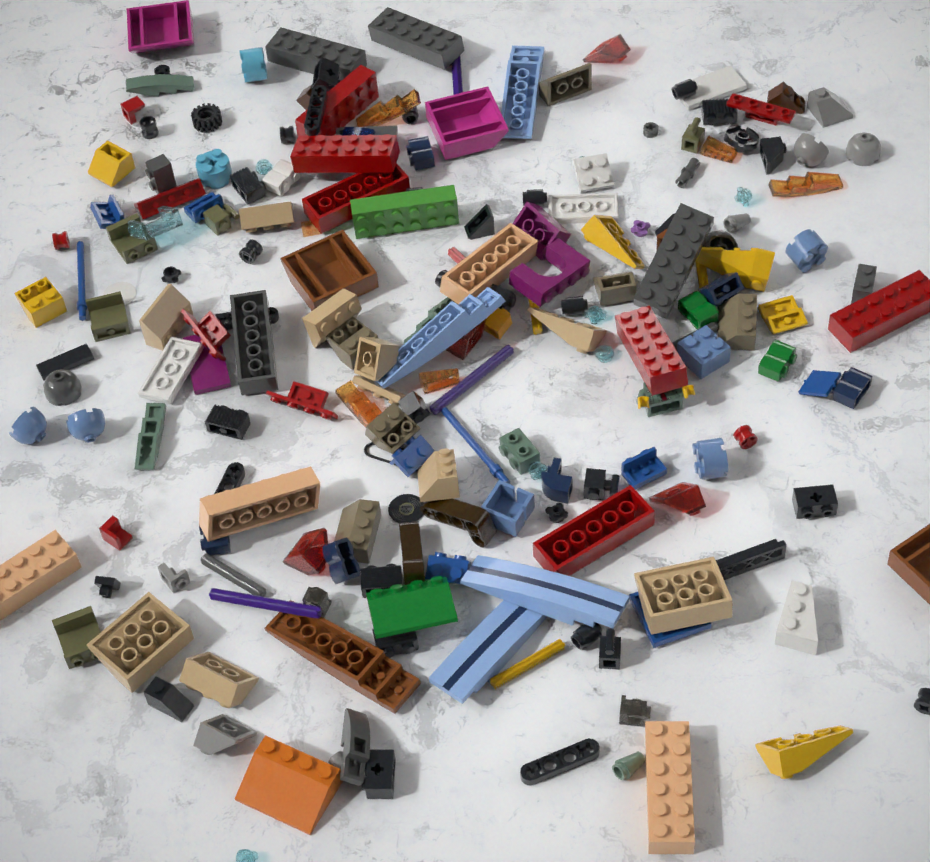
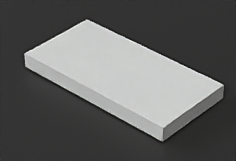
[673,65,747,110]
[548,193,619,224]
[138,337,204,404]

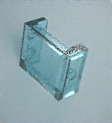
[128,206,183,240]

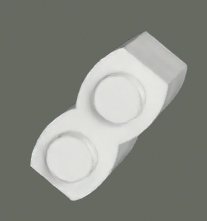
[262,159,300,196]

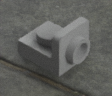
[158,563,190,593]

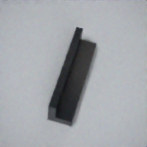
[716,539,787,580]

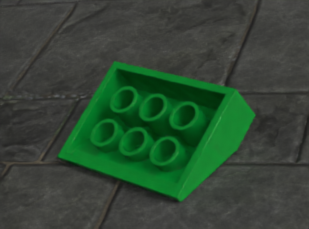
[366,576,458,639]

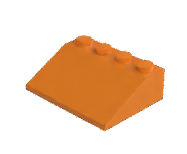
[235,735,343,835]

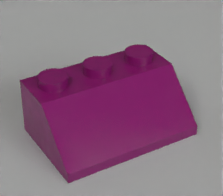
[512,202,571,260]

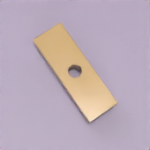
[352,375,406,406]

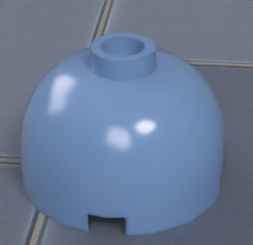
[9,407,47,444]
[66,408,105,443]

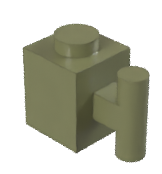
[681,117,705,154]
[203,203,240,236]

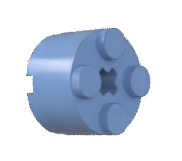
[785,229,828,273]
[692,438,728,480]

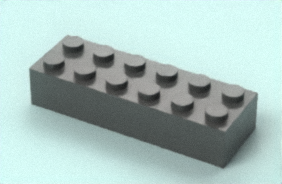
[368,7,465,70]
[265,27,367,81]
[633,203,714,319]
[230,290,278,395]

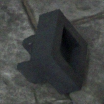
[94,576,121,599]

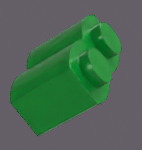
[678,291,719,330]
[758,339,797,382]

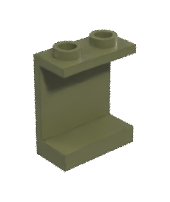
[106,213,158,264]
[85,291,131,342]
[52,606,101,669]

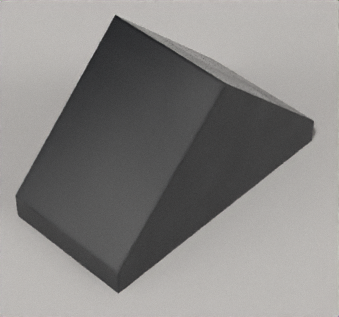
[464,204,495,240]

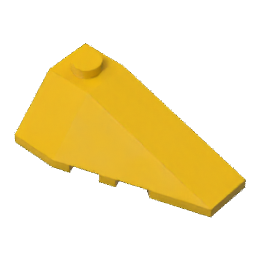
[581,215,645,269]
[696,247,775,292]
[755,725,853,779]

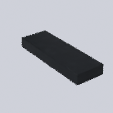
[36,343,94,381]

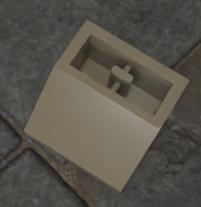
[593,272,637,306]
[326,316,378,370]
[365,402,421,454]

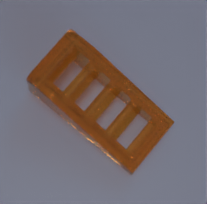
[699,136,738,163]
[419,368,460,394]

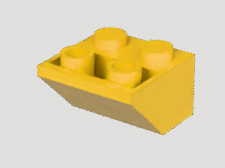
[88,140,135,187]
[14,277,67,328]

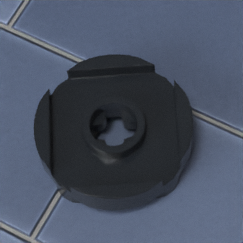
[724,125,759,153]

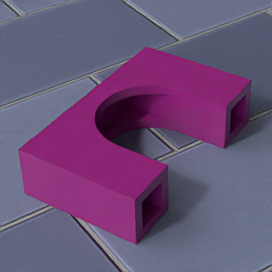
[508,238,591,307]

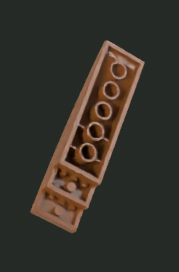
[264,600,421,714]

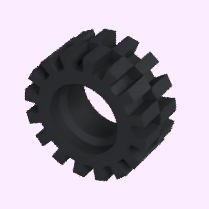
[191,103,222,133]

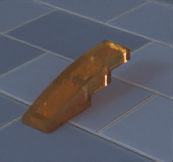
[356,89,421,132]
[768,172,843,197]
[335,380,382,428]

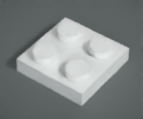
[573,153,614,193]

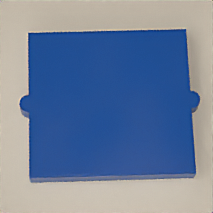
[798,370,842,397]

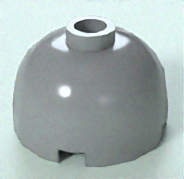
[845,132,881,166]
[794,133,829,167]

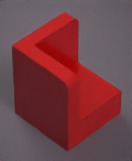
[120,96,145,125]
[99,515,133,551]

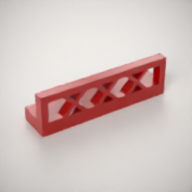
[134,178,206,219]

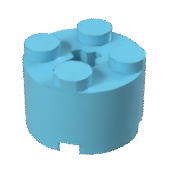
[239,47,268,82]
[196,149,232,189]

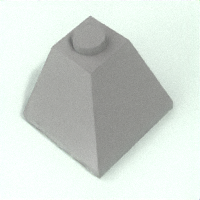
[807,87,853,128]
[193,714,257,755]

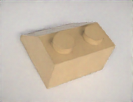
[354,337,399,381]

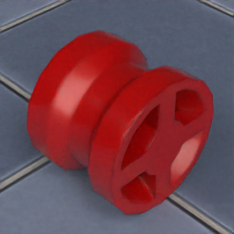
[52,231,70,250]
[733,425,758,449]

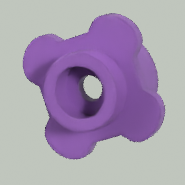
[631,220,650,237]

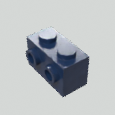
[698,272,745,307]

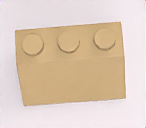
[239,201,294,233]
[139,284,193,351]
[302,288,362,348]
[417,448,460,502]
[179,652,259,708]

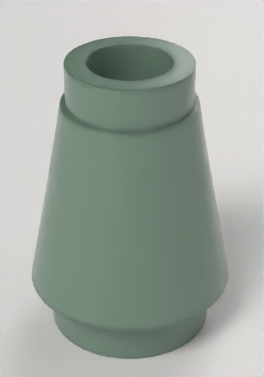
[612,751,645,780]

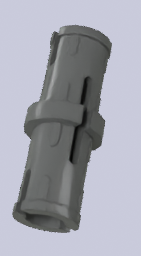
[675,158,700,188]

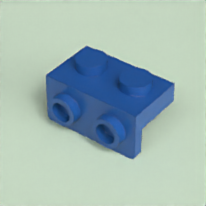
[184,192,224,223]
[90,195,124,229]
[389,435,435,478]
[621,447,667,490]
[425,552,471,585]

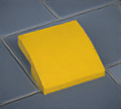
[758,295,808,335]

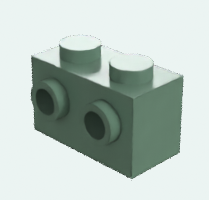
[499,428,540,475]

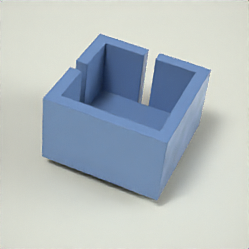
[677,325,731,379]
[481,480,535,537]

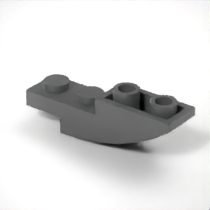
[340,708,370,786]

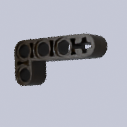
[420,498,497,548]
[399,521,425,585]

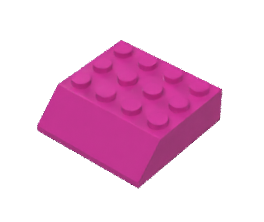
[126,0,195,53]
[425,86,509,160]

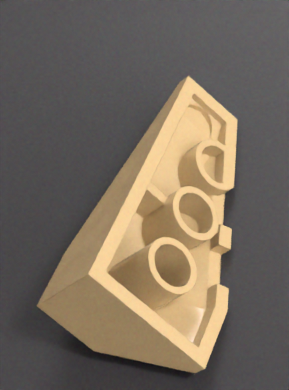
[527,307,607,354]

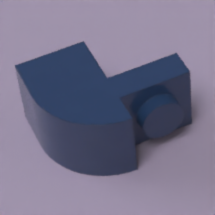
[541,457,573,504]

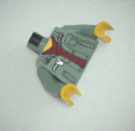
[636,382,696,417]

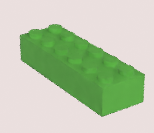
[350,185,459,239]

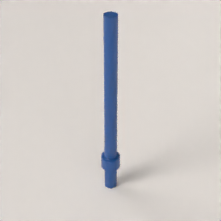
[77,241,88,321]
[441,407,511,484]

